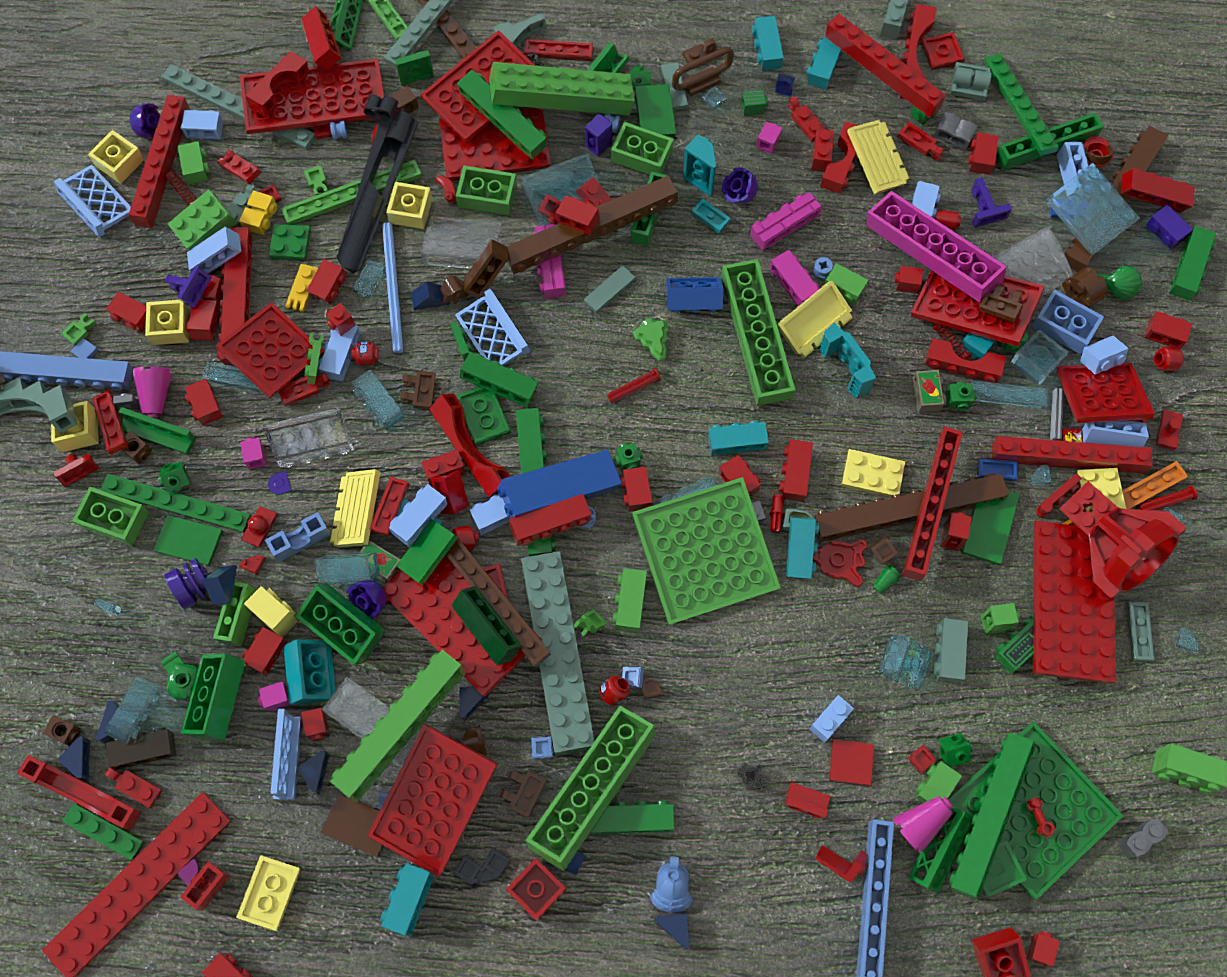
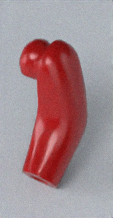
[435,174,457,204]

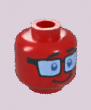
[351,341,379,366]
[599,675,629,706]

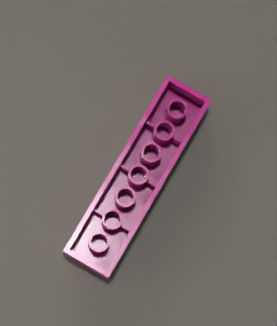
[867,191,1007,302]

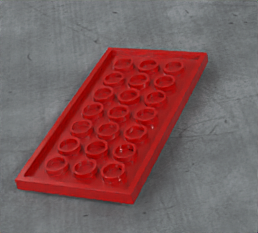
[240,59,384,135]
[1033,521,1116,684]
[382,555,542,697]

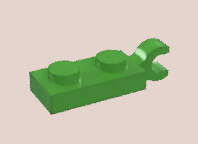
[304,333,324,385]

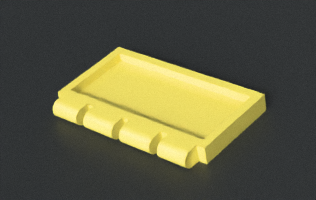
[847,120,910,195]
[777,281,852,358]
[330,469,381,548]

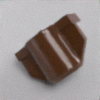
[441,276,469,304]
[461,725,487,757]

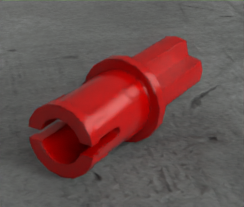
[769,495,785,533]

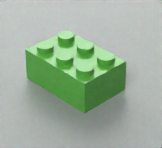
[611,122,674,175]
[456,166,517,216]
[168,189,237,251]
[72,486,149,547]
[1152,743,1227,795]

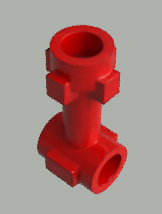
[1026,797,1055,838]

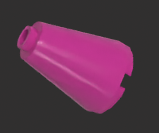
[133,366,172,419]
[893,796,953,853]

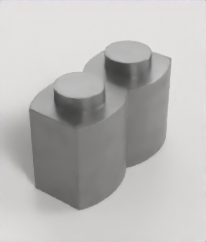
[934,113,977,150]
[1118,819,1168,858]

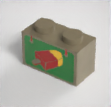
[913,370,946,413]
[355,541,401,583]

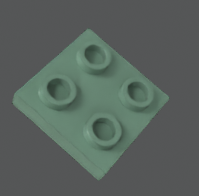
[950,62,991,101]

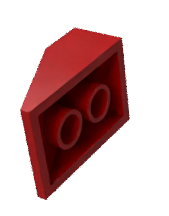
[971,927,1031,977]

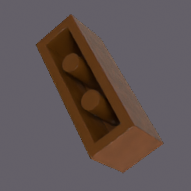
[464,239,508,299]

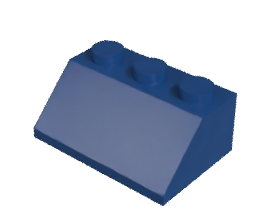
[666,277,723,312]

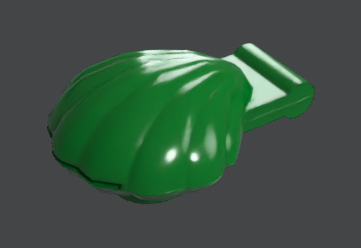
[1096,266,1143,300]
[160,651,198,700]

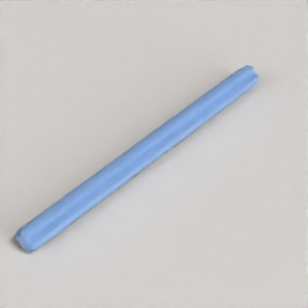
[382,222,403,353]

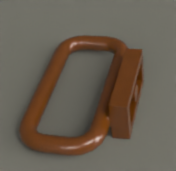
[672,47,734,97]

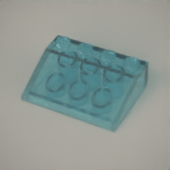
[519,153,599,226]
[1045,163,1140,256]

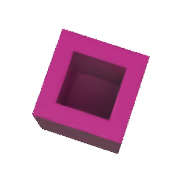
[756,121,782,154]
[240,437,267,469]
[258,681,289,712]

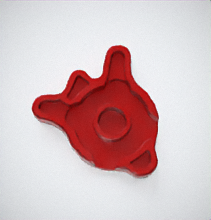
[813,540,867,587]

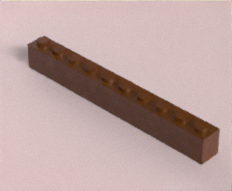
[1062,125,1168,272]
[507,176,678,274]
[814,473,1009,543]

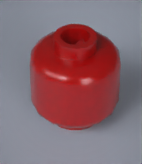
[1154,347,1184,371]
[452,525,479,551]

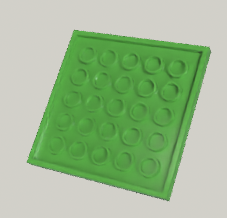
[632,477,781,625]

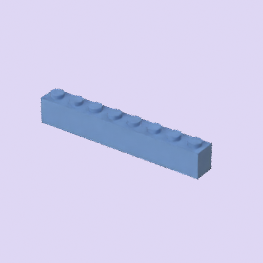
[0,351,133,391]
[856,819,894,977]

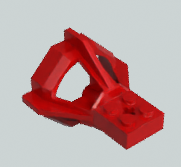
[1059,481,1186,598]

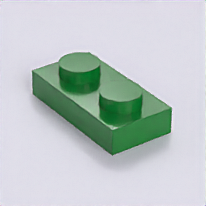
[450,321,472,362]

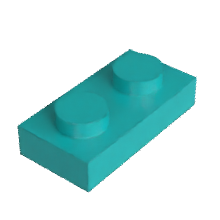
[691,199,731,234]

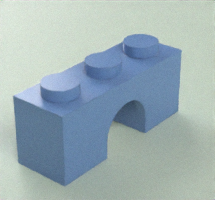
[265,512,331,563]

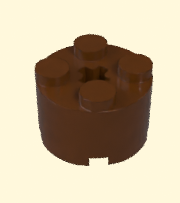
[1062,267,1108,308]

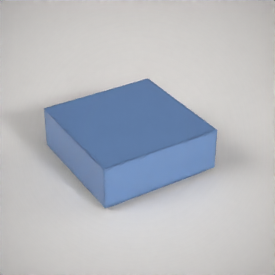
[70,338,99,359]
[622,667,644,688]
[531,736,553,760]

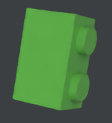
[178,141,210,185]
[824,263,868,305]
[981,603,1020,635]
[915,761,962,803]

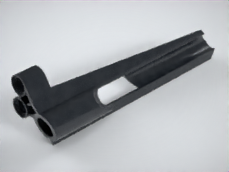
[337,94,419,274]

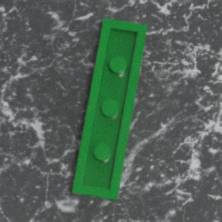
[62,803,145,861]

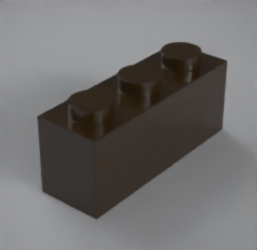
[106,727,176,770]

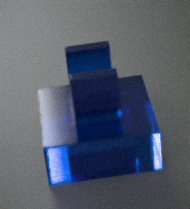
[775,74,796,96]

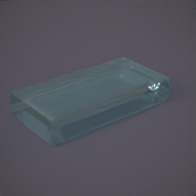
[352,259,385,298]

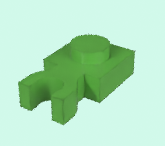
[304,165,328,196]
[61,313,97,346]
[573,609,607,636]

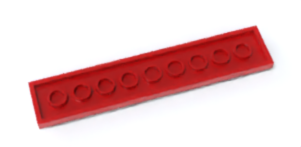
[42,792,232,977]

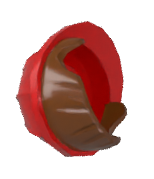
[1083,136,1113,169]

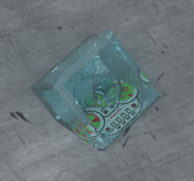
[879,635,932,690]

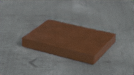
[321,794,383,857]

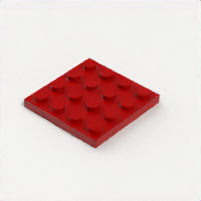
[216,302,324,399]
[1056,363,1155,423]

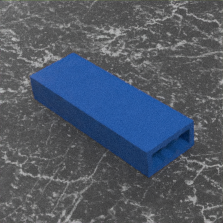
[497,449,622,519]

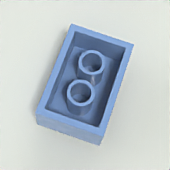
[1031,290,1104,354]

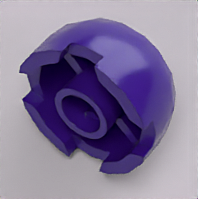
[129,103,160,139]
[722,167,758,205]
[347,580,387,619]

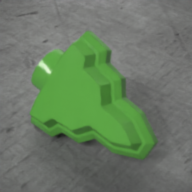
[632,318,669,362]

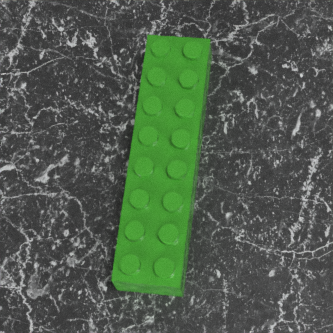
[489,62,635,115]
[721,259,795,406]
[330,650,465,803]
[526,706,656,871]

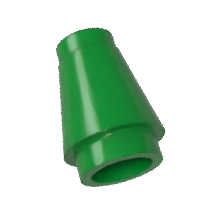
[872,565,901,594]

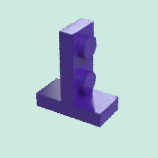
[971,177,1012,228]
[165,266,212,308]

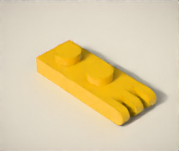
[286,264,318,312]

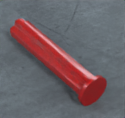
[607,368,661,403]
[1138,485,1198,511]

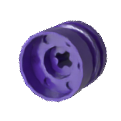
[164,558,209,610]

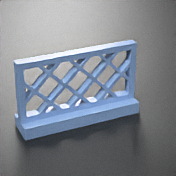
[54,165,131,238]
[455,289,531,366]
[271,709,302,800]

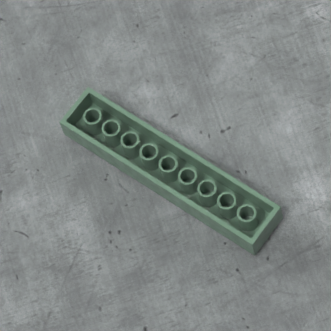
[521,551,594,756]

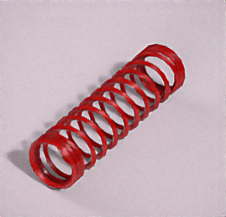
[165,171,197,205]
[933,324,971,360]

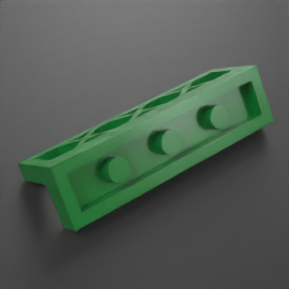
[331,0,363,51]
[587,42,630,73]
[119,407,196,455]
[908,806,973,894]

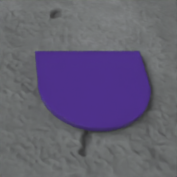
[268,471,291,494]

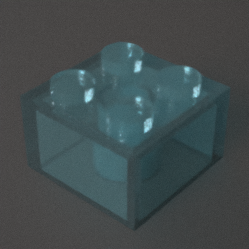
[1010,329,1069,386]

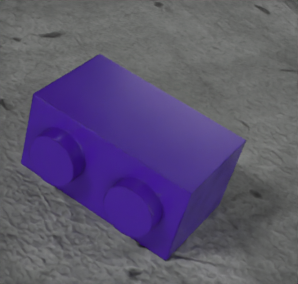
[585,114,612,157]
[1146,205,1193,250]

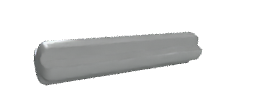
[1050,388,1064,441]

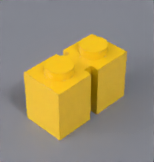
[239,191,277,235]

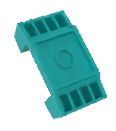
[819,323,876,398]

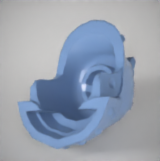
[650,856,693,913]

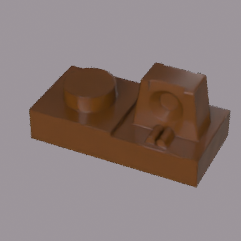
[683,38,719,64]

